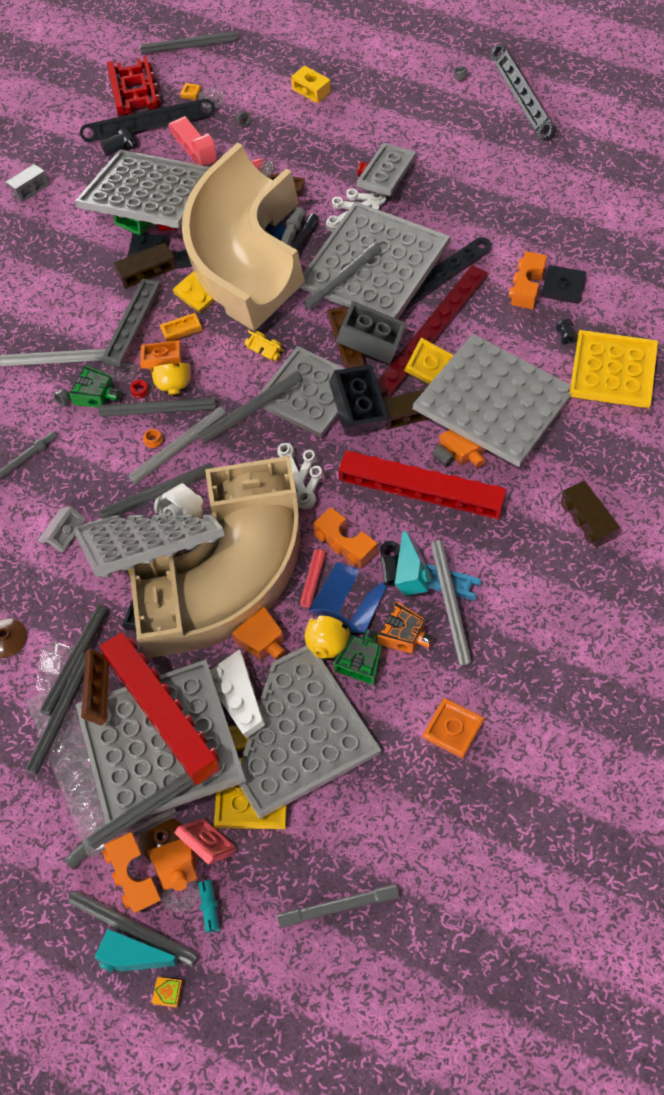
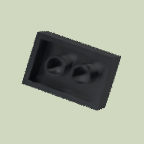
[329,365,389,436]

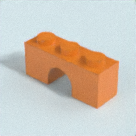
[509,251,547,309]
[313,507,378,569]
[102,831,161,913]

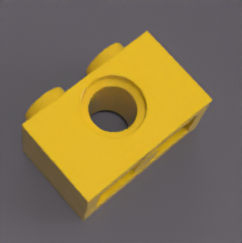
[291,65,331,103]

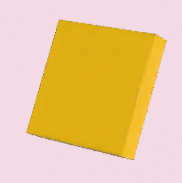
[404,338,454,385]

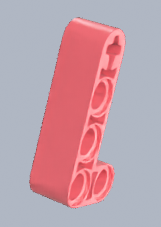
[168,116,217,166]

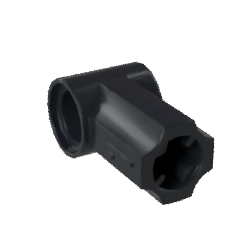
[100,128,138,156]
[380,541,400,587]

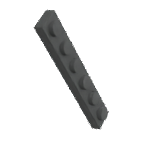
[102,278,161,367]

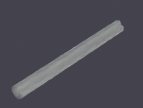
[0,349,106,366]
[129,407,226,484]
[431,540,471,665]

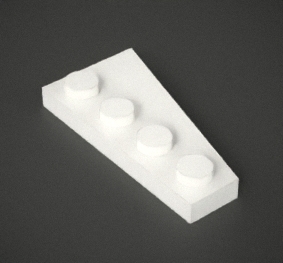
[210,649,265,739]

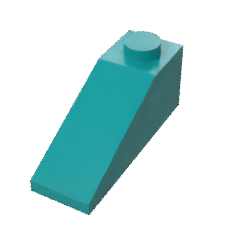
[395,531,431,596]
[94,929,178,973]

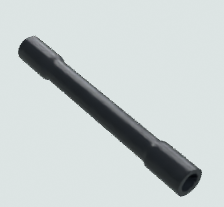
[291,213,319,251]

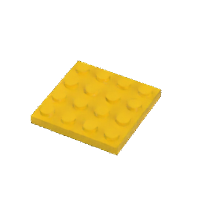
[570,330,658,408]

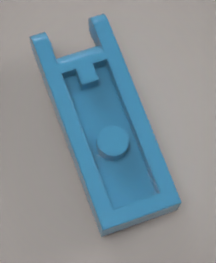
[426,564,482,601]

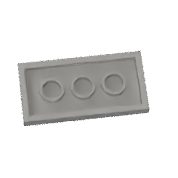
[357,143,416,196]

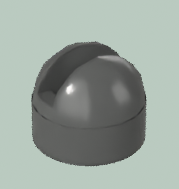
[453,66,467,81]
[236,112,251,127]
[53,389,71,407]

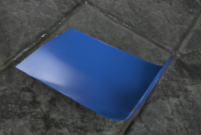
[309,562,387,633]

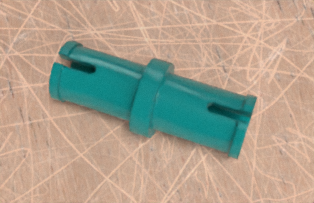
[198,880,221,933]

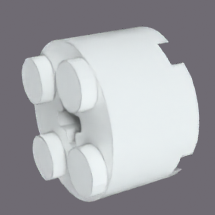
[154,484,203,519]

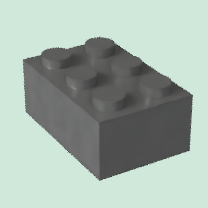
[335,301,406,364]

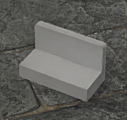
[38,506,86,552]

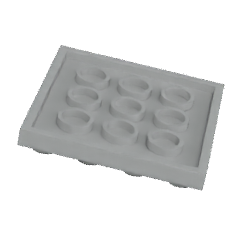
[259,346,345,438]

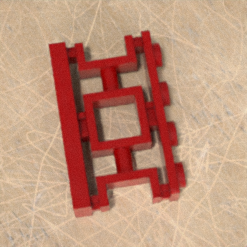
[107,55,161,117]

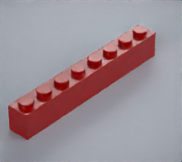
[338,451,507,520]
[99,632,220,786]

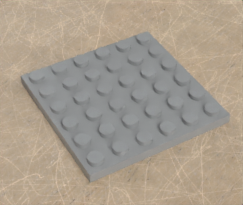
[75,149,210,228]
[299,201,451,319]
[412,334,575,467]
[75,660,246,825]

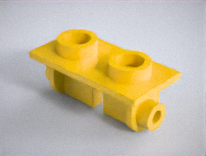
[245,330,285,361]

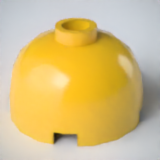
[151,363,191,395]
[304,616,350,658]

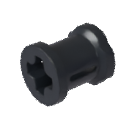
[556,319,578,345]

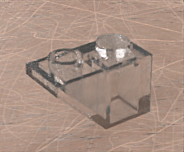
[35,642,73,694]

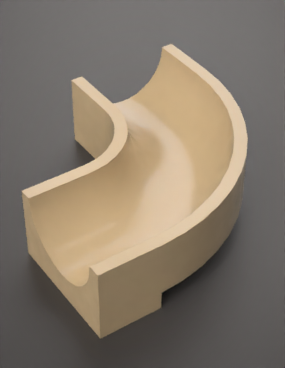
[182,143,305,331]
[130,456,301,659]

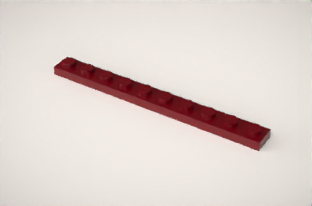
[377,265,488,399]

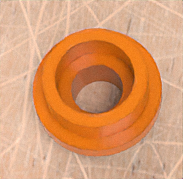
[143,429,163,448]

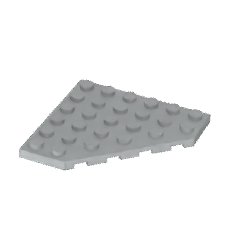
[73,515,225,577]
[239,646,381,819]

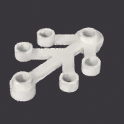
[326,188,386,232]
[277,443,324,509]

